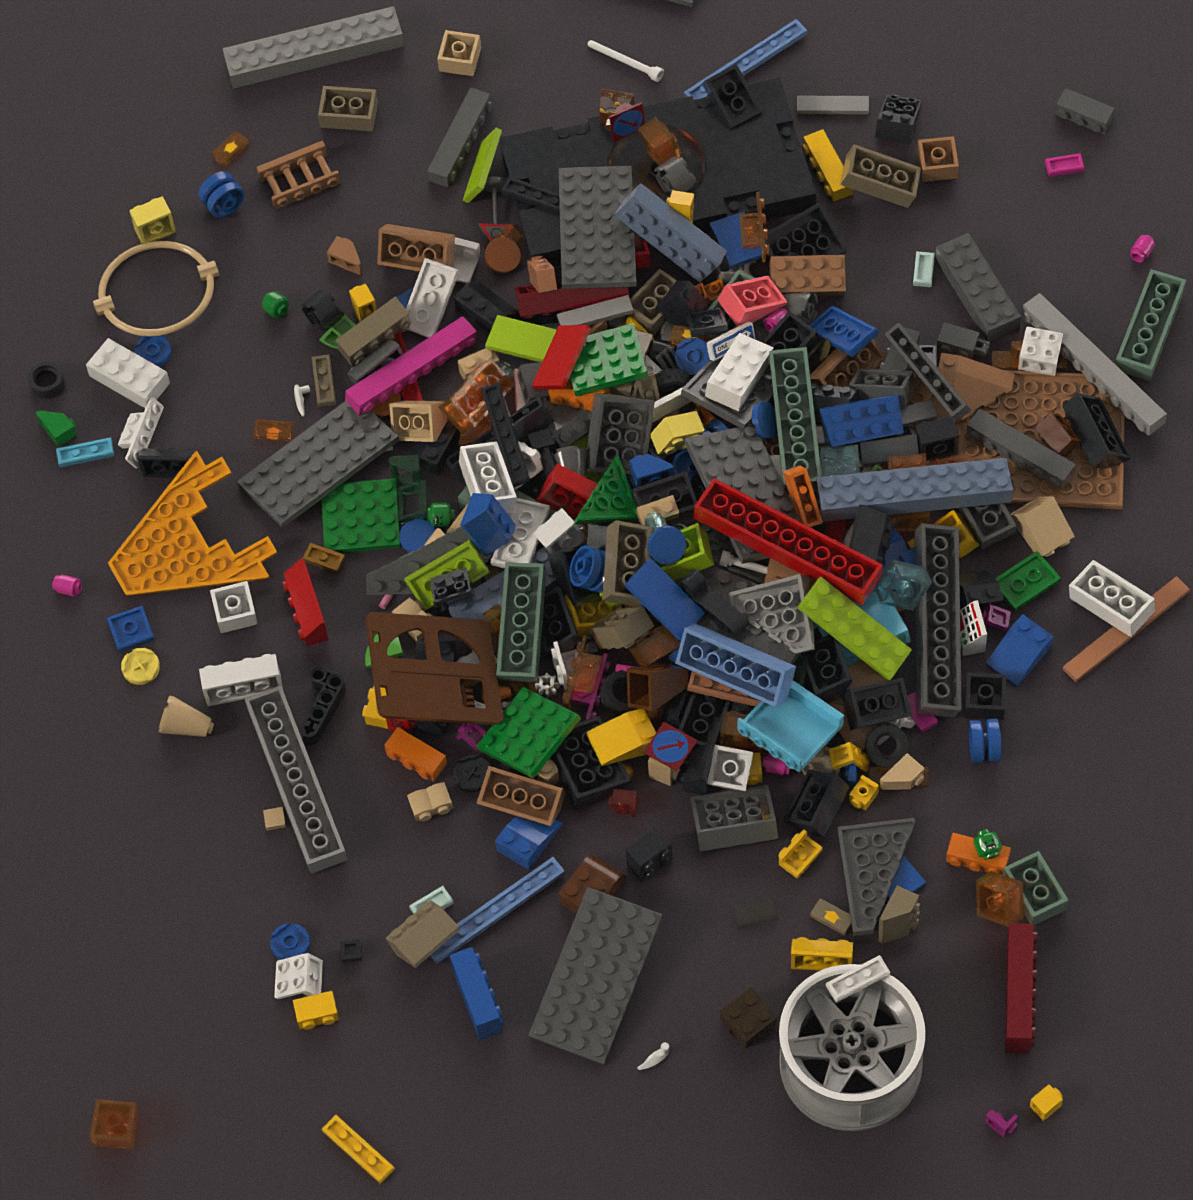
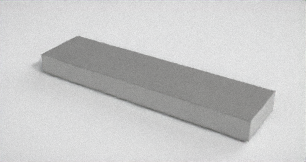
[797,96,869,114]
[557,295,634,325]

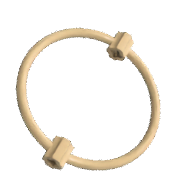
[93,241,220,336]

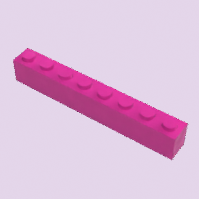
[345,316,477,415]

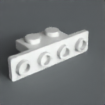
[118,397,164,469]

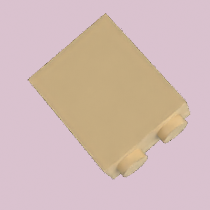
[1010,496,1075,557]

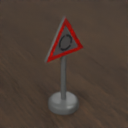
[478,176,514,242]

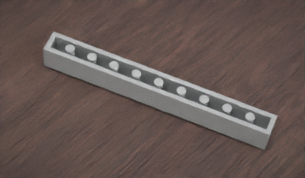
[1022,293,1167,436]

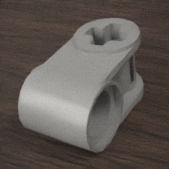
[716,259,751,283]

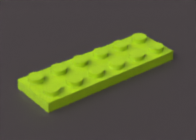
[797,577,912,681]

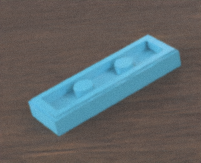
[56,437,115,468]

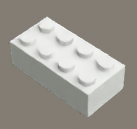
[705,333,773,411]
[86,338,170,408]
[459,441,517,513]
[1069,560,1155,637]
[199,654,284,706]

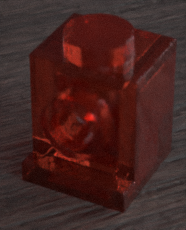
[608,789,638,817]

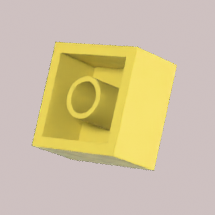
[129,196,176,244]
[650,411,705,455]

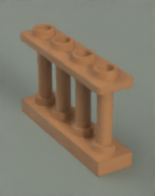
[256,140,341,209]

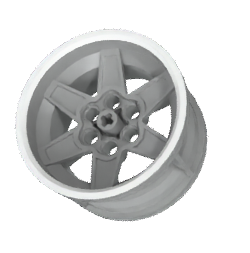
[779,964,925,1131]

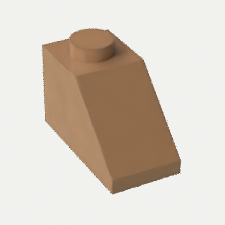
[327,236,362,275]

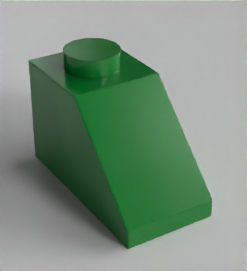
[36,411,77,447]

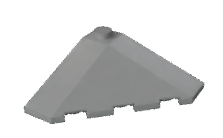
[729,574,814,654]

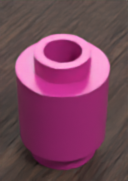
[1130,235,1155,263]
[764,308,788,332]
[52,574,82,597]
[762,753,790,776]

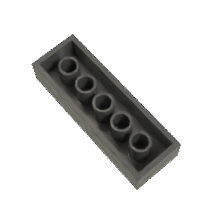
[935,233,1021,342]

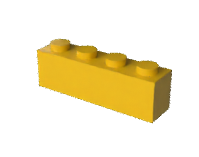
[802,130,853,202]

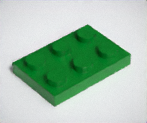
[995,551,1061,612]

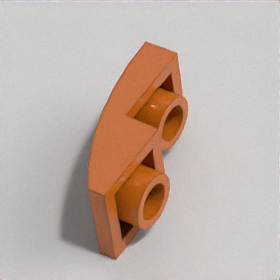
[694,279,725,303]

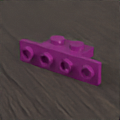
[571,653,611,720]

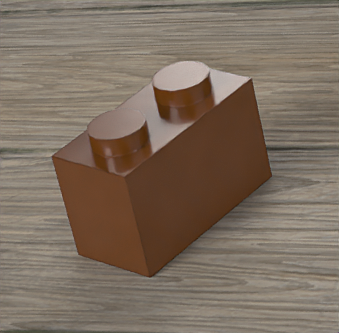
[1035,412,1081,457]

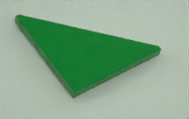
[574,456,639,524]

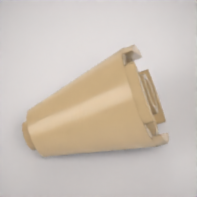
[158,696,214,737]

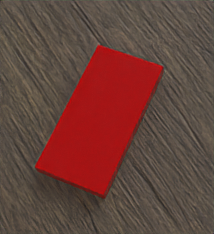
[532,325,591,390]

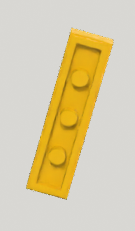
[322,1115,395,1184]

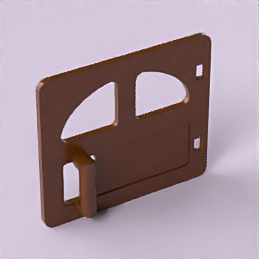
[365,612,503,725]

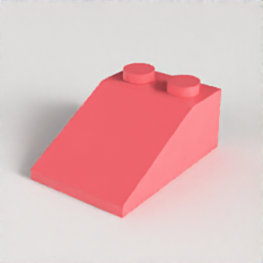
[718,276,788,327]

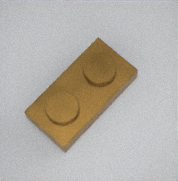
[303,543,346,574]

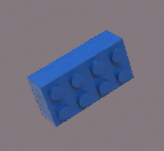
[819,395,904,447]
[449,947,504,1041]

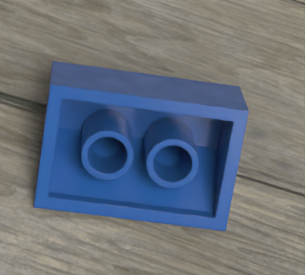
[630,454,674,489]
[460,493,516,556]

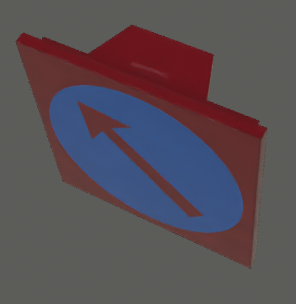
[609,102,646,142]
[643,722,698,771]

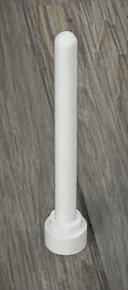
[588,40,664,82]
[719,550,768,574]

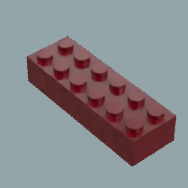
[515,280,630,318]
[1005,923,1037,1053]

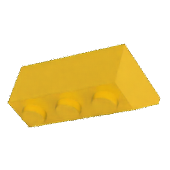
[791,937,853,971]

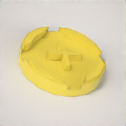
[121,648,160,685]

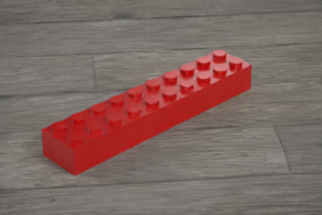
[694,478,883,606]

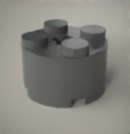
[654,156,697,196]

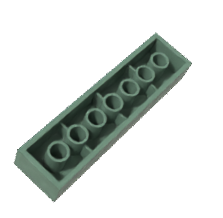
[769,347,822,494]

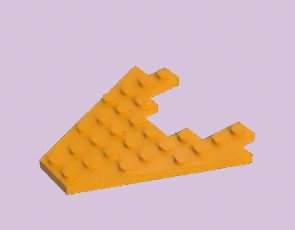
[108,451,278,597]

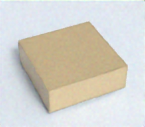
[263,807,286,831]

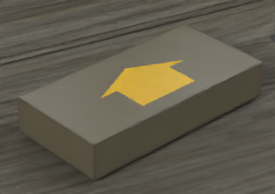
[810,898,852,935]

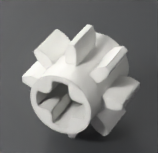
[535,673,560,699]

